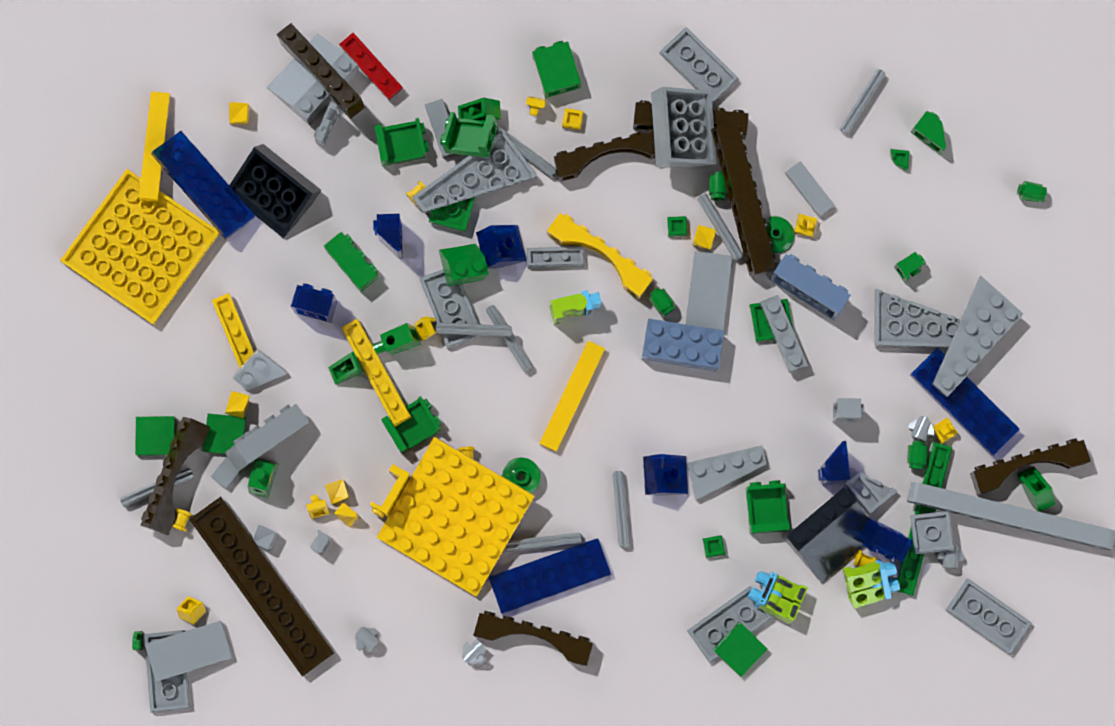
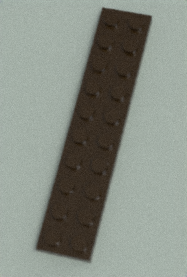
[189,496,335,677]

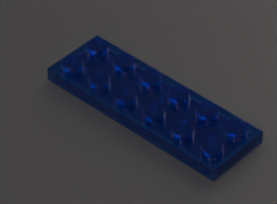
[151,131,255,240]
[910,347,1020,456]
[488,538,611,614]

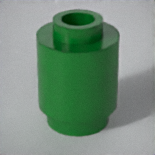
[709,172,728,201]
[1017,181,1047,203]
[649,287,676,316]
[907,441,927,469]

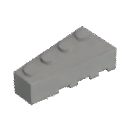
[225,404,309,471]

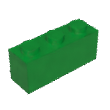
[324,232,379,293]

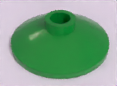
[766,216,794,254]
[502,457,541,493]

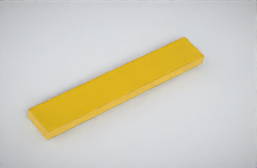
[138,91,170,202]
[341,318,411,427]
[539,340,605,452]

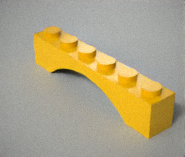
[547,213,653,300]

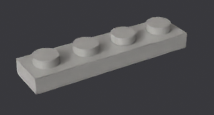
[760,295,808,373]

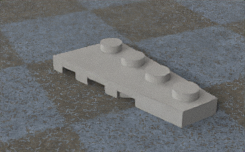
[687,445,767,501]

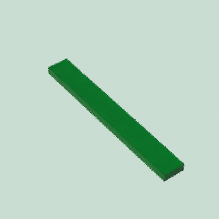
[897,442,952,596]

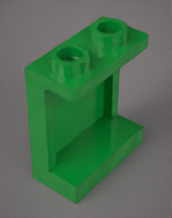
[532,41,581,98]
[440,112,498,158]
[374,118,429,166]
[381,396,442,454]
[745,480,790,534]

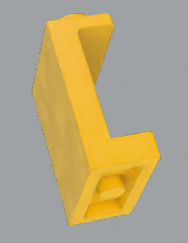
[369,464,411,518]

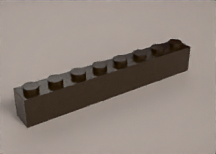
[711,121,777,276]

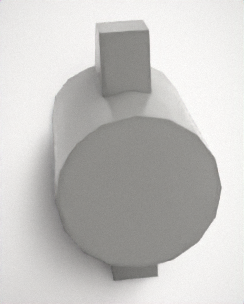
[908,416,936,442]
[937,544,964,569]
[355,627,380,653]
[462,640,487,666]

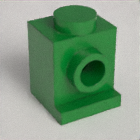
[894,251,926,283]

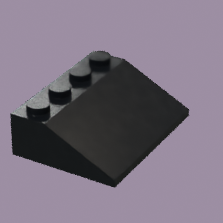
[225,144,321,238]
[783,487,879,583]

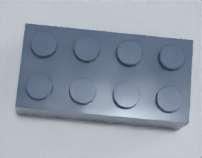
[770,254,851,321]
[641,318,724,372]

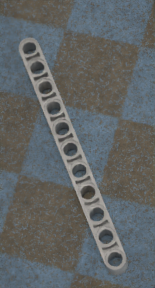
[907,482,1115,550]

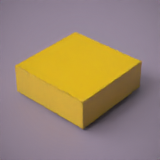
[562,108,584,131]

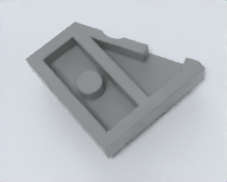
[314,102,341,147]
[233,349,287,390]
[844,472,898,515]

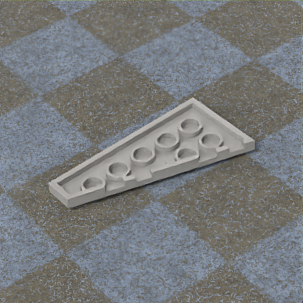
[412,131,537,213]
[932,275,1023,398]
[874,289,960,348]

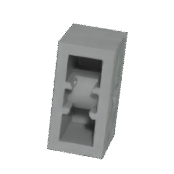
[833,398,864,423]

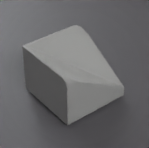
[253,525,278,551]
[310,530,332,555]

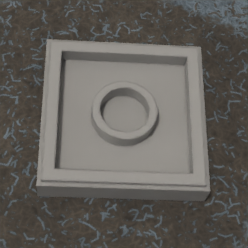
[910,511,954,555]

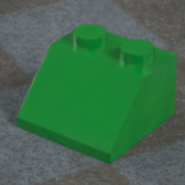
[439,243,489,287]

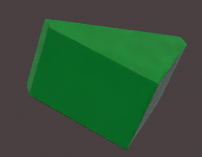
[328,352,363,385]

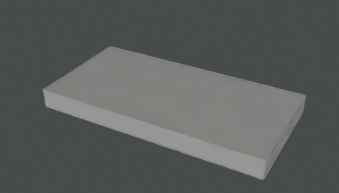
[659,27,739,105]
[685,251,732,330]
[419,269,481,349]
[945,578,1032,655]
[687,586,773,663]
[145,621,232,682]
[144,630,191,713]

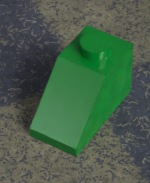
[458,97,501,121]
[911,111,946,155]
[1017,466,1056,512]

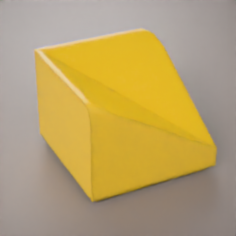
[229,102,250,125]
[692,225,716,250]
[225,391,250,419]
[325,479,350,505]
[334,503,359,527]
[176,596,206,625]

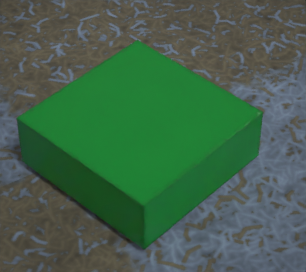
[667,216,687,237]
[702,535,725,558]

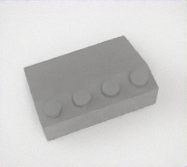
[267,34,359,125]
[651,87,717,168]

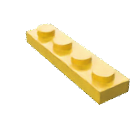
[211,293,254,368]

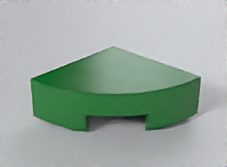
[890,149,910,171]
[132,631,143,651]

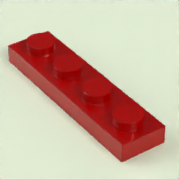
[339,32,403,101]

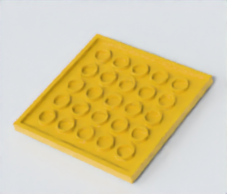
[60,169,220,325]
[376,437,535,597]

